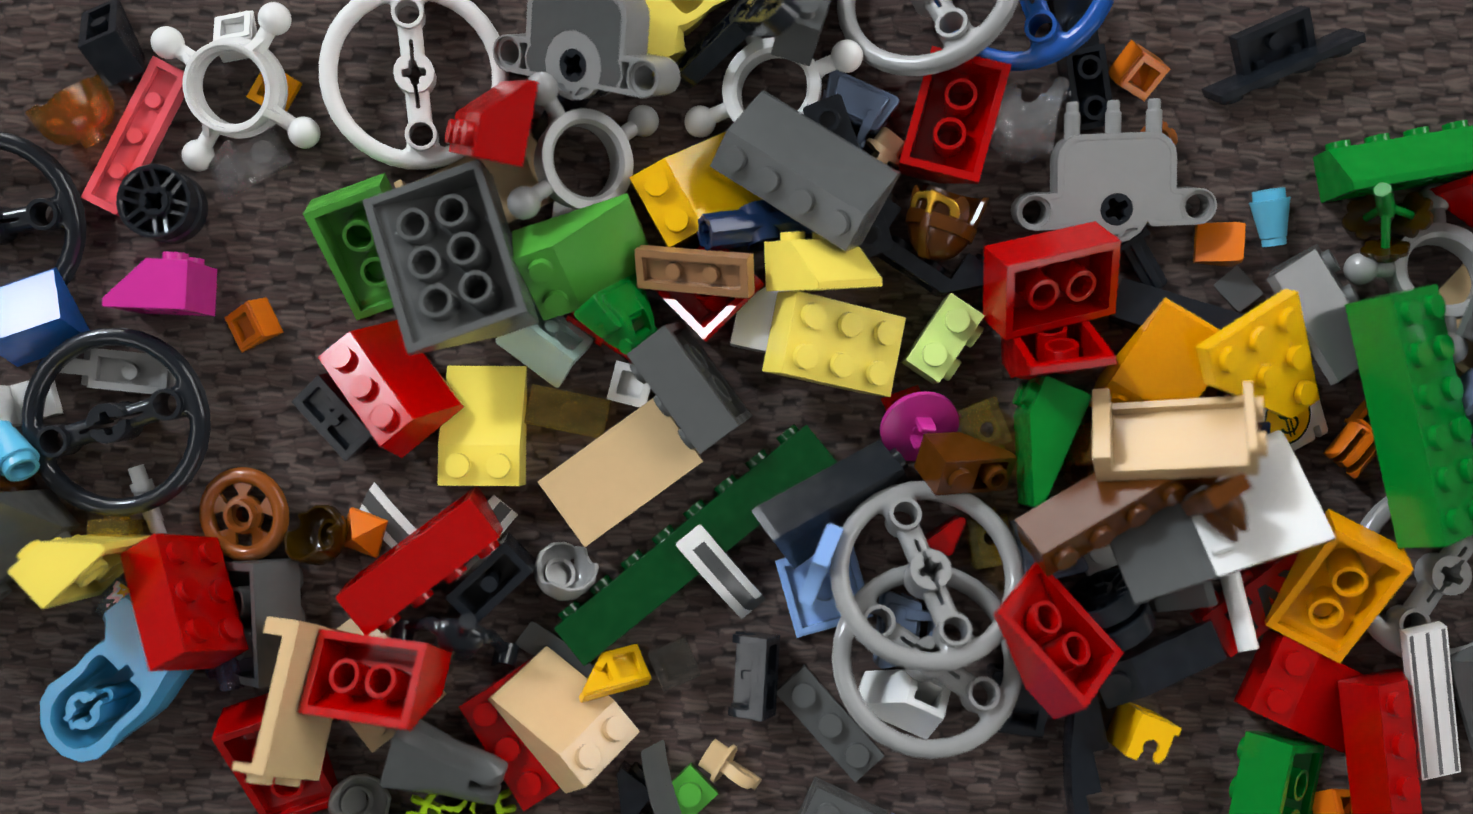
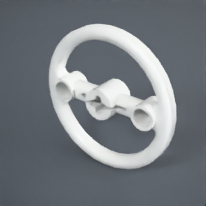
[319,0,509,170]

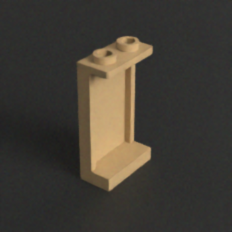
[1092,381,1267,482]
[538,398,703,547]
[232,616,351,787]

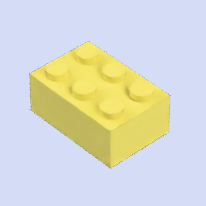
[762,291,906,397]

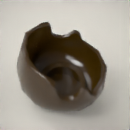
[284,504,348,566]

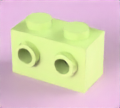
[901,293,985,384]

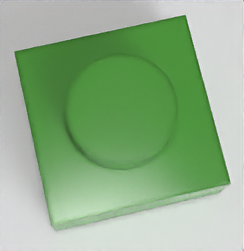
[672,763,718,814]

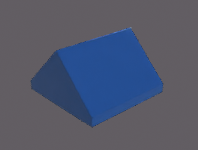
[0,267,90,367]

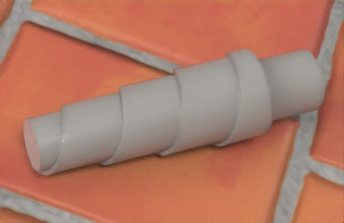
[128,464,167,534]

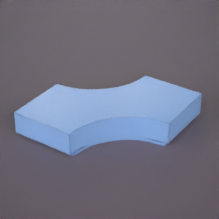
[798,523,843,607]

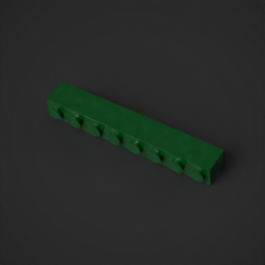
[554,424,837,666]

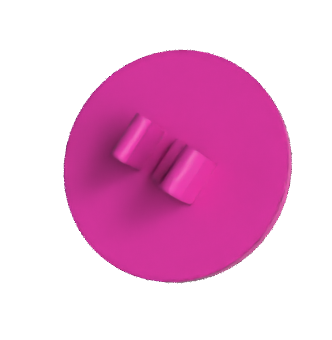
[880,391,959,461]

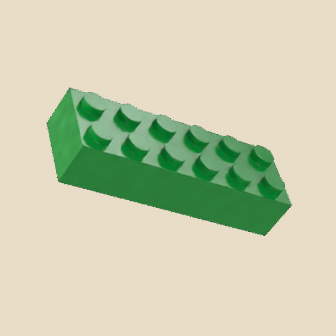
[1345,284,1473,548]

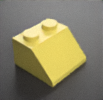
[764,232,882,291]

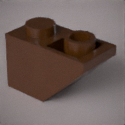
[914,432,1017,496]

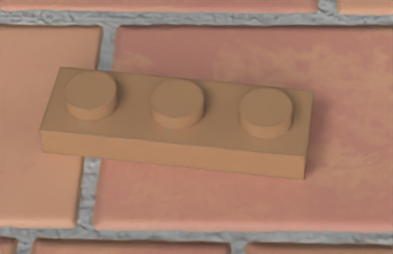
[634,245,755,299]

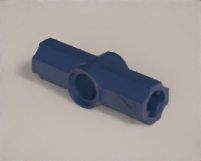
[697,200,814,252]

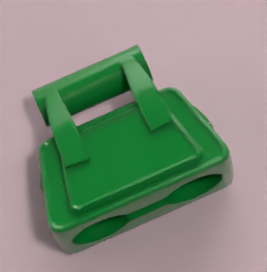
[574,274,658,354]

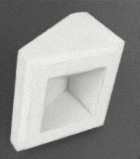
[213,10,257,63]

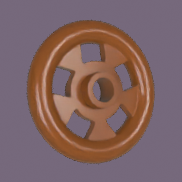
[199,467,289,561]

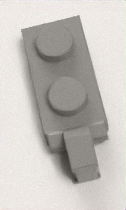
[59,348,175,396]

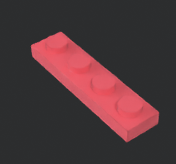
[80,56,184,216]

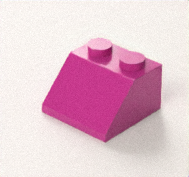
[102,252,217,316]

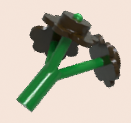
[1342,183,1434,263]

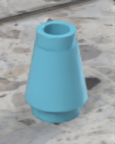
[1249,187,1291,247]
[0,421,40,481]

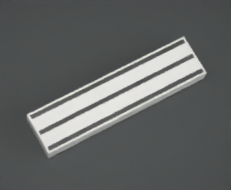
[1400,621,1461,781]

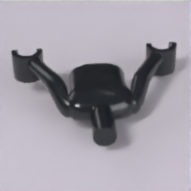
[388,613,519,670]

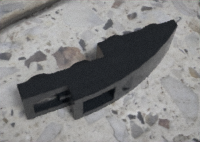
[1048,0,1112,131]

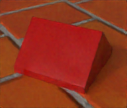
[655,245,764,342]

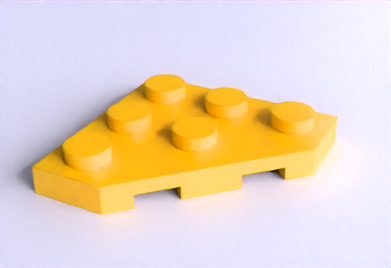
[1196,289,1320,419]

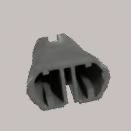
[380,719,508,805]

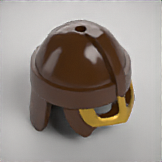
[905,184,989,261]

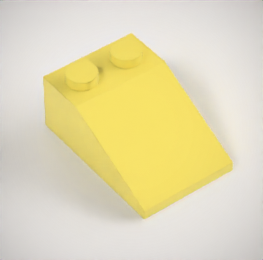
[438,366,527,486]

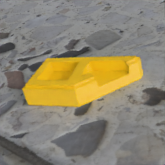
[579,644,652,703]

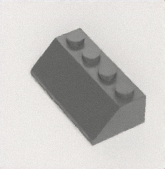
[710,91,901,251]

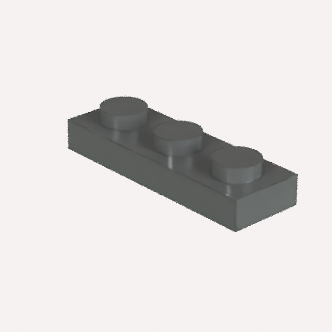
[777,664,885,782]

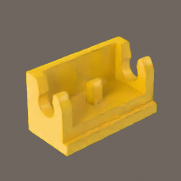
[1106,702,1182,764]

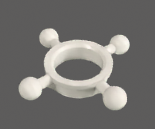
[150,2,321,171]
[684,6,863,138]

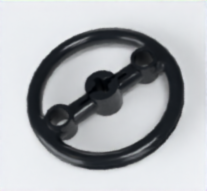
[0,132,87,286]
[21,328,211,516]

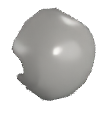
[533,542,599,601]
[328,773,392,814]

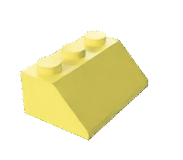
[7,533,151,609]

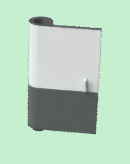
[1109,430,1336,606]

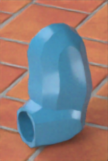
[40,594,194,762]

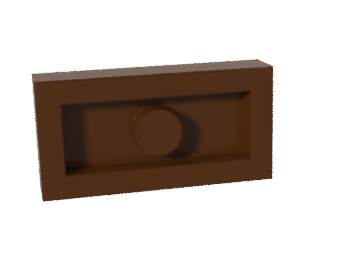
[1179,472,1253,543]

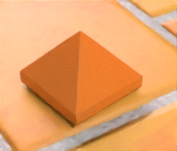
[344,507,388,558]

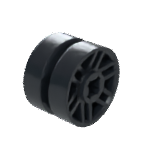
[116,164,208,244]
[1069,568,1156,651]

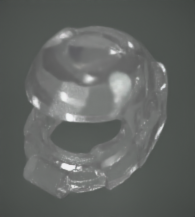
[990,77,1069,163]

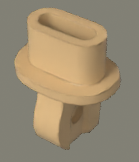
[866,126,905,167]
[698,739,762,790]

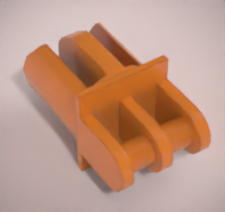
[1323,400,1377,479]

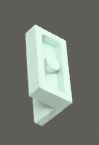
[496,294,594,388]

